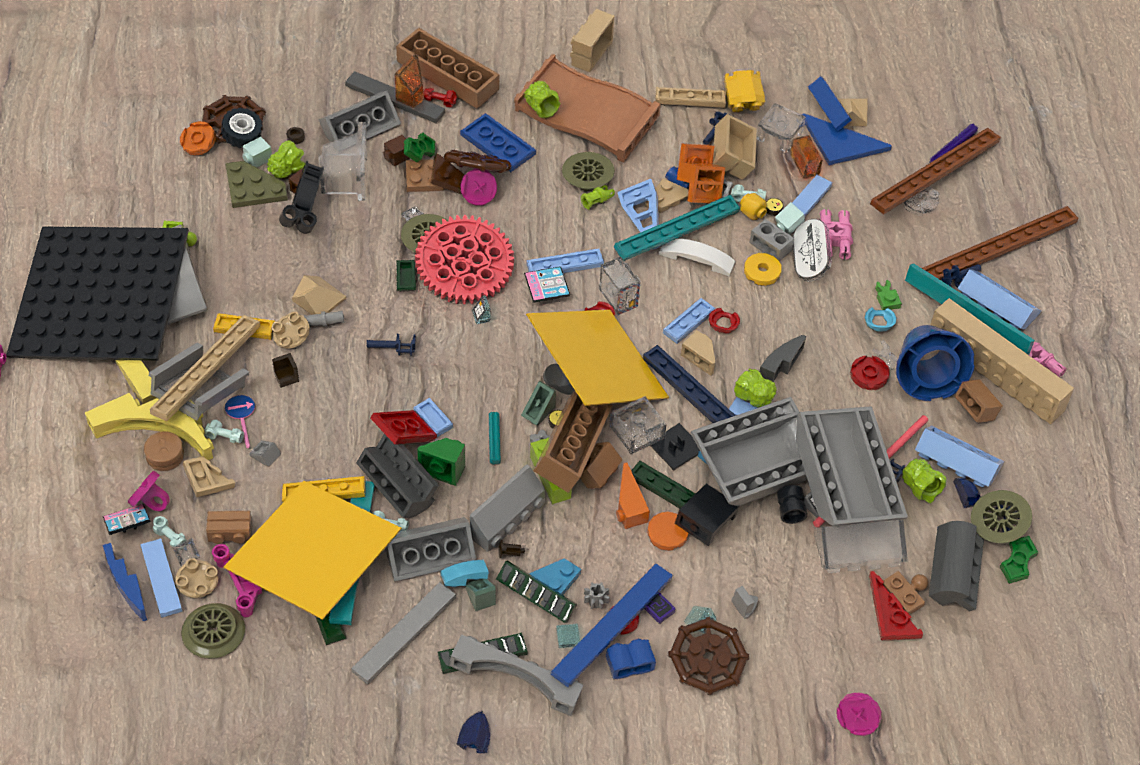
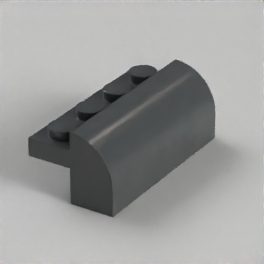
[356,434,439,518]
[929,521,984,612]

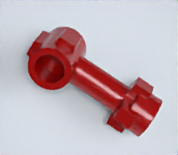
[423,88,457,108]

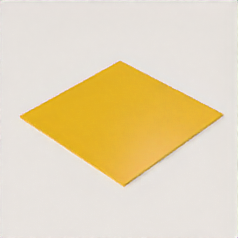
[526,310,669,406]
[224,481,402,620]

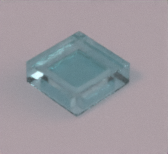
[556,624,580,648]

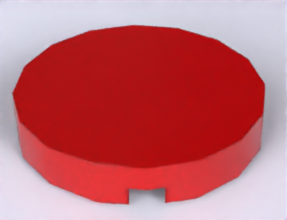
[850,356,889,390]

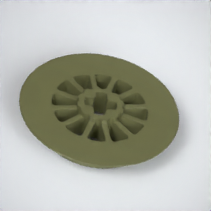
[562,152,615,190]
[401,214,448,253]
[971,490,1032,543]
[181,603,245,658]

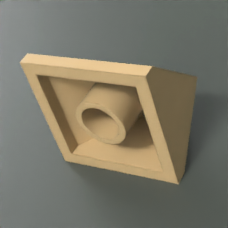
[838,99,868,126]
[292,275,347,315]

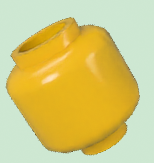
[740,193,767,220]

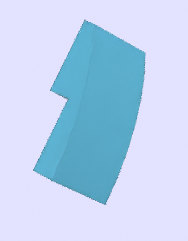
[441,560,489,587]

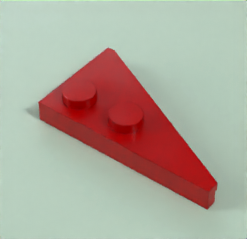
[869,571,923,640]

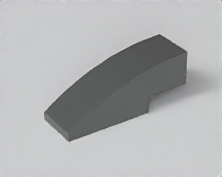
[759,335,806,382]

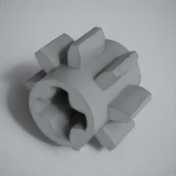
[584,582,610,609]

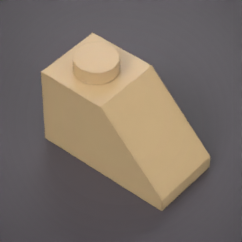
[681,330,715,376]

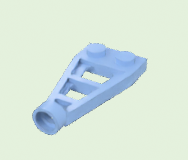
[617,179,660,250]

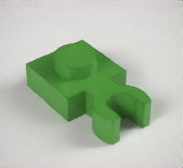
[875,280,902,310]

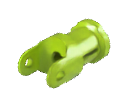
[581,185,615,209]

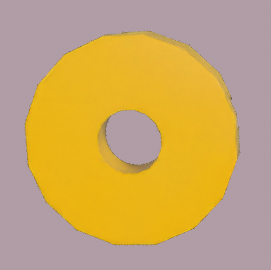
[744,253,781,286]

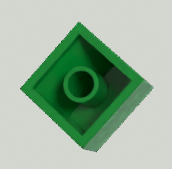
[417,438,465,486]

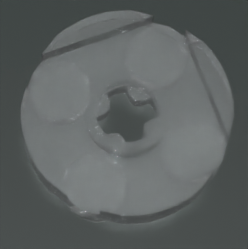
[903,187,940,216]

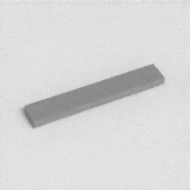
[351,582,456,684]

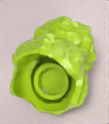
[524,81,560,118]
[267,140,305,179]
[734,368,777,408]
[902,458,946,503]

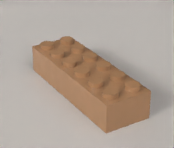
[396,28,500,109]
[533,390,613,493]

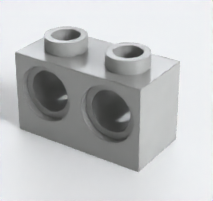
[749,219,794,261]

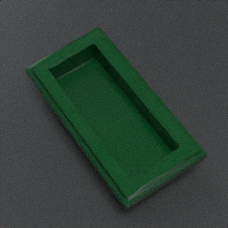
[396,260,416,292]
[315,611,347,645]

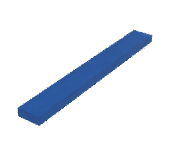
[551,564,673,687]

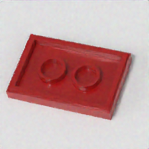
[370,410,438,445]

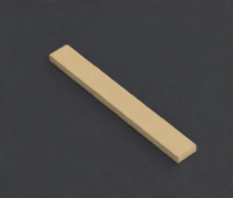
[150,315,260,421]

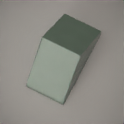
[521,381,556,425]
[465,579,496,611]

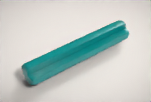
[489,412,501,465]

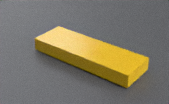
[213,313,275,340]

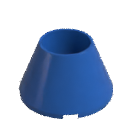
[896,325,975,401]

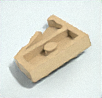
[645,178,689,213]
[183,456,235,497]

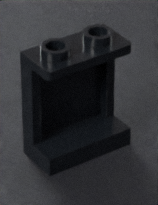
[675,483,740,546]

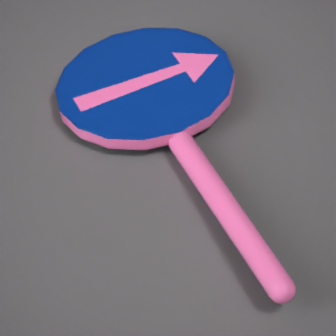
[225,395,255,448]

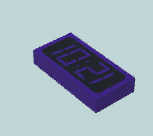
[644,592,676,624]

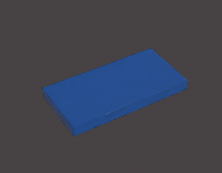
[460,113,536,172]

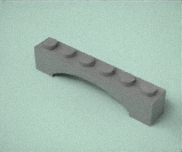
[449,634,583,716]

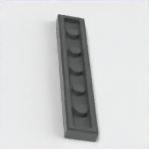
[345,71,445,123]

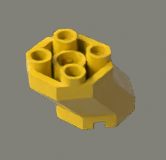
[724,70,765,112]

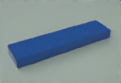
[808,76,852,131]

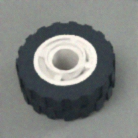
[221,108,262,148]

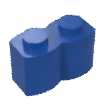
[606,639,656,679]

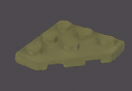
[225,161,288,208]

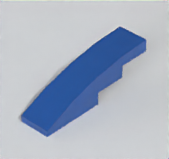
[103,543,147,621]

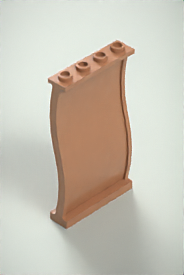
[514,53,660,163]

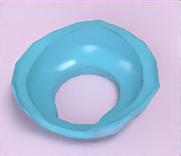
[865,307,897,332]

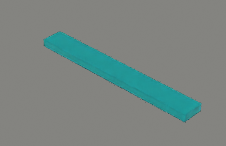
[613,195,740,261]
[905,263,1035,355]
[329,481,375,625]

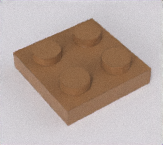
[406,159,444,192]

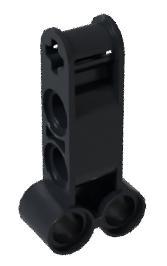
[279,160,324,234]

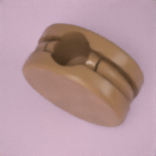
[144,431,184,471]

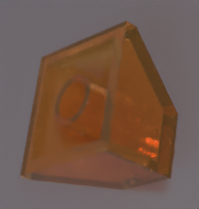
[395,54,424,108]

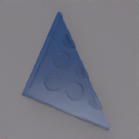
[801,113,892,165]

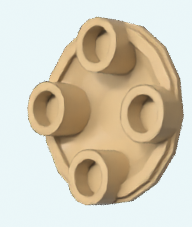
[272,311,310,349]
[175,558,218,598]

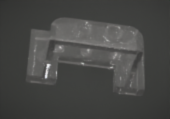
[319,122,368,201]

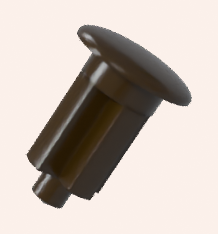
[498,540,525,559]

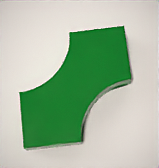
[404,132,435,162]
[1000,536,1038,584]

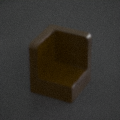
[272,353,299,388]

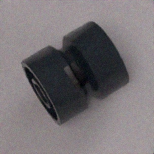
[777,485,807,524]

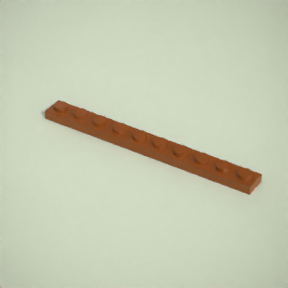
[870,128,1001,215]
[922,206,1079,281]

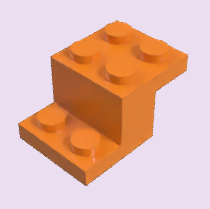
[677,143,726,203]

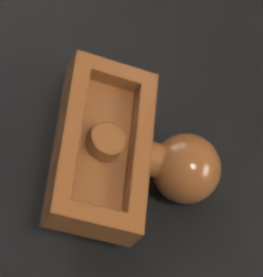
[883,571,928,615]

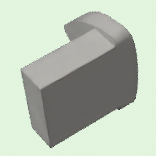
[731,586,758,619]

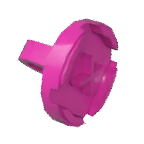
[461,169,497,205]
[128,471,170,511]
[837,692,882,736]

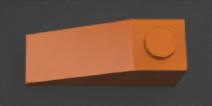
[616,462,650,529]

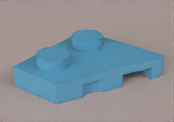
[529,558,581,595]

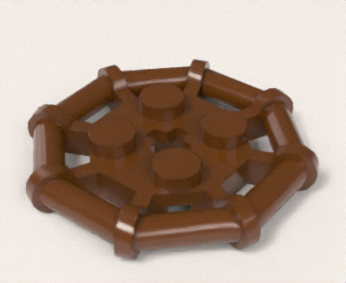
[202,95,266,143]
[444,150,511,173]
[668,617,749,695]

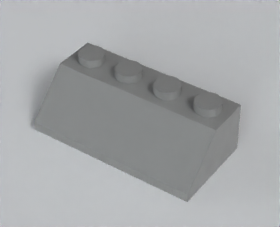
[318,91,401,152]
[470,464,545,552]
[386,517,476,581]

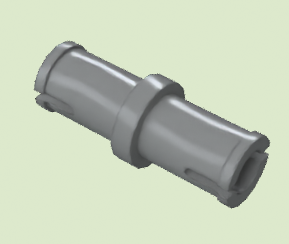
[304,310,344,327]

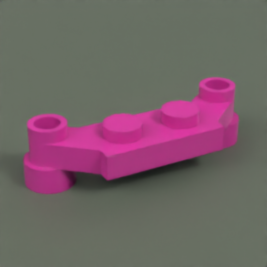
[212,544,262,618]

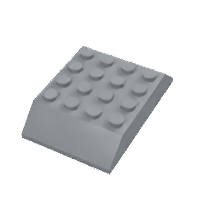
[690,397,807,506]
[796,406,908,526]

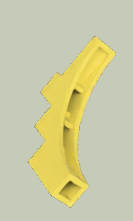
[85,393,214,460]

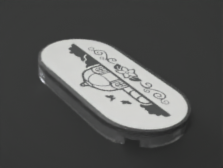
[792,219,832,282]

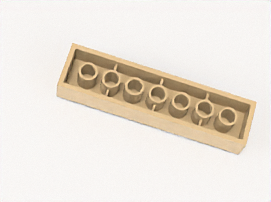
[930,298,1074,424]

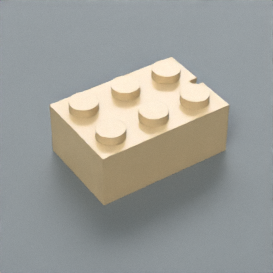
[570,9,615,72]
[713,114,757,180]

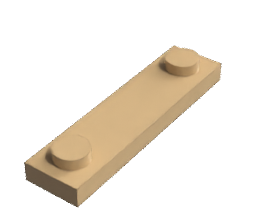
[655,87,726,107]

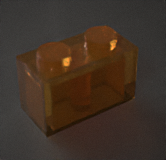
[790,135,823,179]

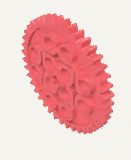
[415,215,514,304]

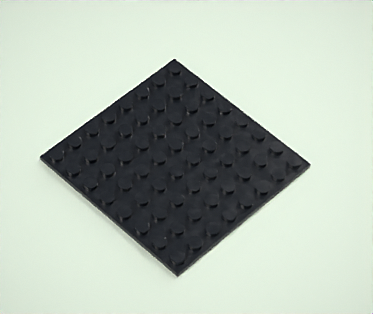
[6,226,189,361]

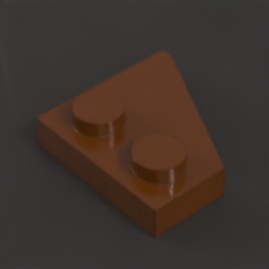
[431,153,465,194]

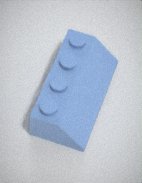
[957,269,1041,329]
[915,426,1004,487]

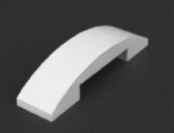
[659,239,735,276]

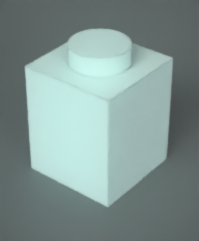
[242,137,272,167]
[775,202,805,235]

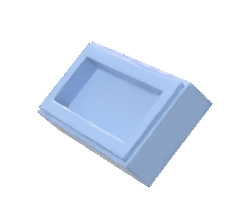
[413,398,453,437]

